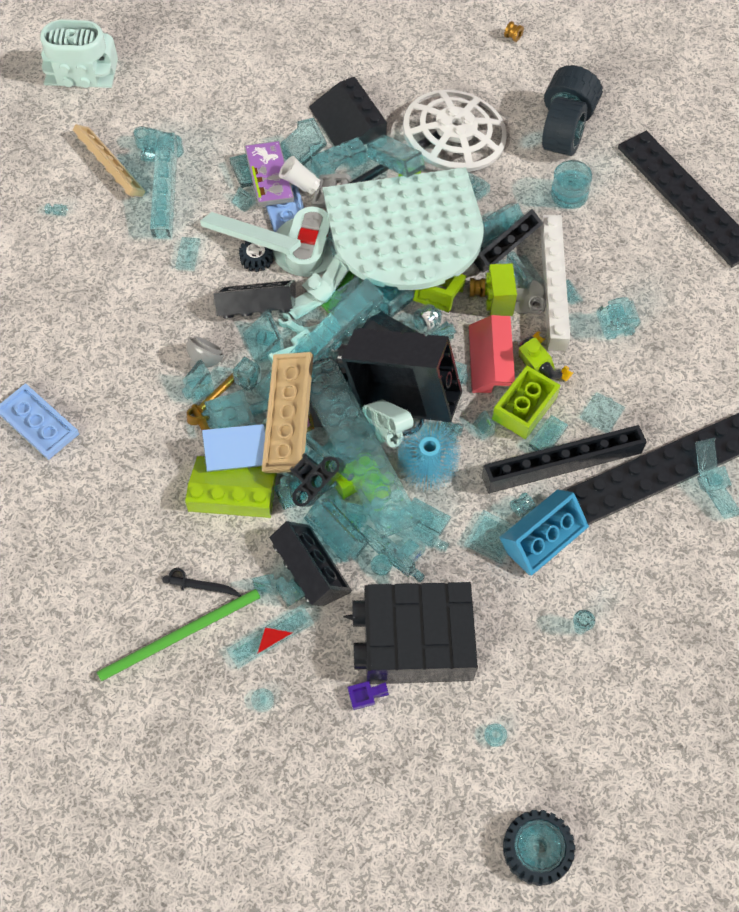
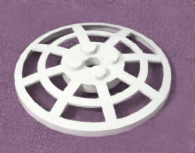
[403,90,507,172]

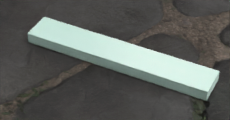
[200,212,301,255]

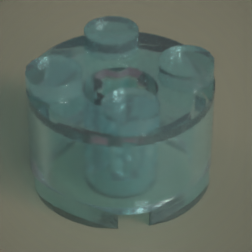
[596,297,641,340]

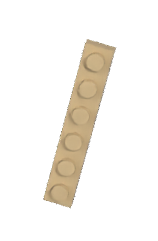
[73,124,146,197]

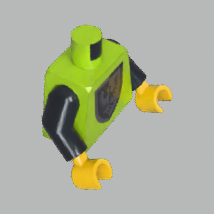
[518,331,573,381]

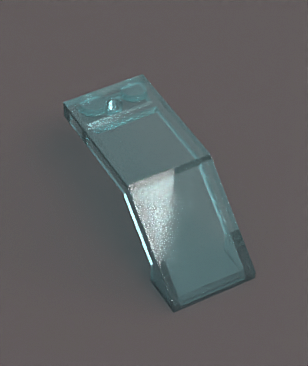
[230,118,327,188]

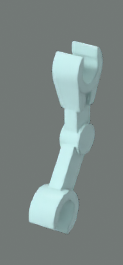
[278,313,319,334]

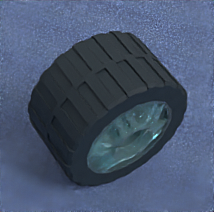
[543,65,603,121]
[542,96,588,156]

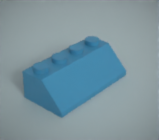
[499,489,589,576]

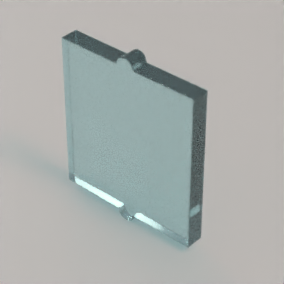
[580,392,625,433]

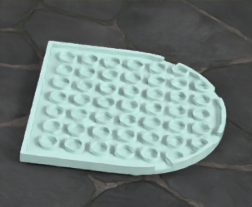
[322,167,484,290]

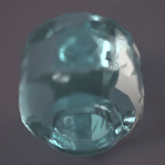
[412,304,442,332]

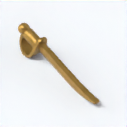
[187,404,210,430]

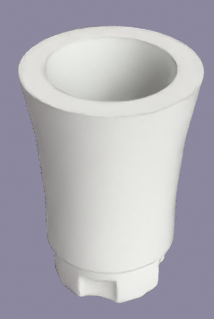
[279,156,320,194]

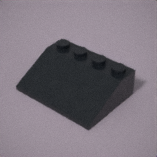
[309,76,387,154]

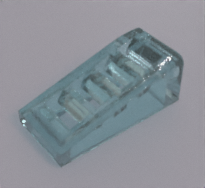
[468,172,490,201]

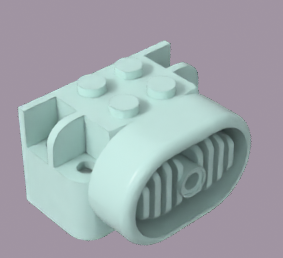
[40,19,118,88]

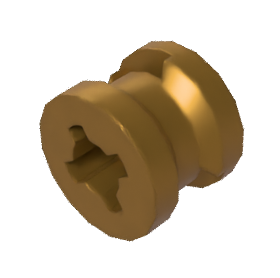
[504,21,524,42]
[470,278,485,297]

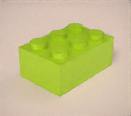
[492,365,561,440]

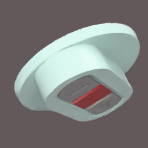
[273,207,337,277]

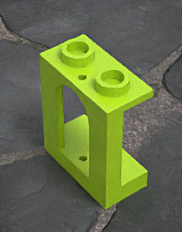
[413,274,467,313]

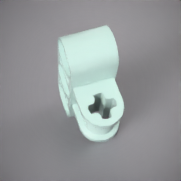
[362,400,413,447]

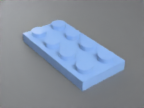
[0,383,79,460]

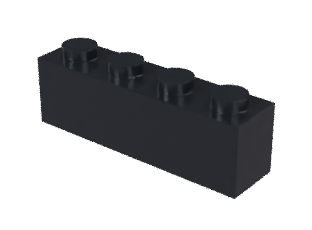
[474,209,544,273]

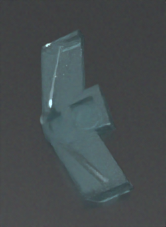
[695,437,739,520]

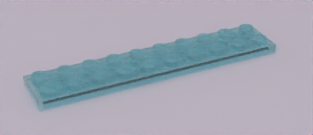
[310,355,421,539]

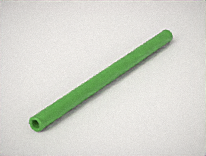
[97,589,260,682]

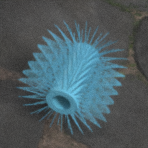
[397,420,461,491]

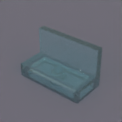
[506,251,544,289]

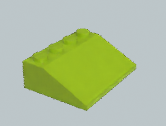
[185,456,277,518]

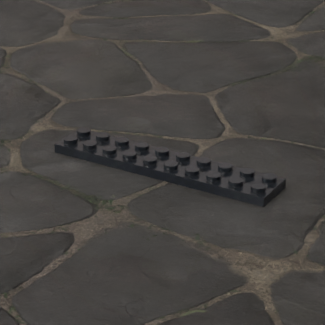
[618,130,739,268]
[567,413,739,525]

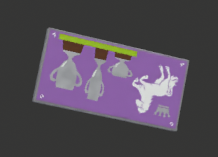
[244,141,294,207]

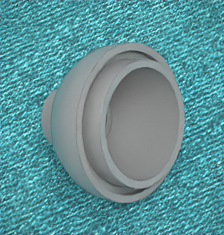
[186,336,224,371]

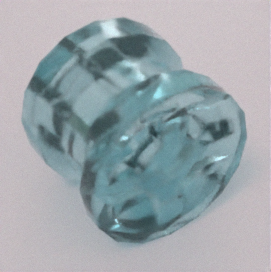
[510,492,536,519]

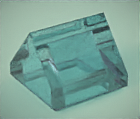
[232,187,256,212]

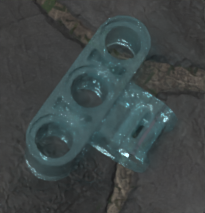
[133,126,184,165]

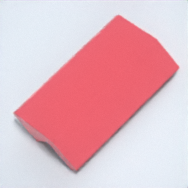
[468,315,515,393]

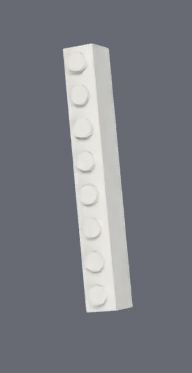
[540,215,570,351]

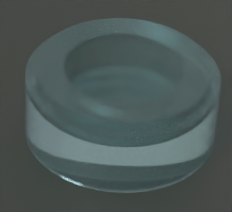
[251,688,274,712]

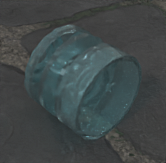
[551,160,592,209]

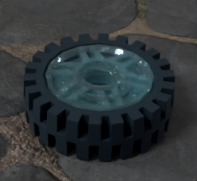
[503,810,576,886]

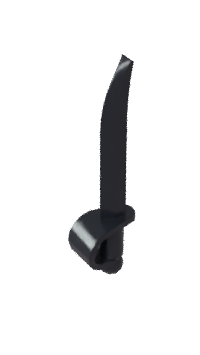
[162,567,241,597]

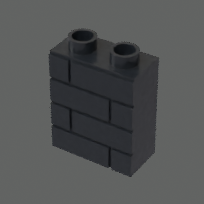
[338,328,462,423]
[352,582,478,684]

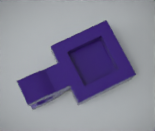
[347,681,389,711]

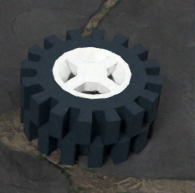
[239,241,273,272]

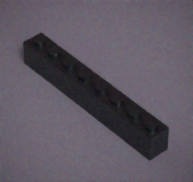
[482,425,647,494]

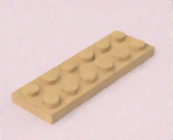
[262,352,314,473]

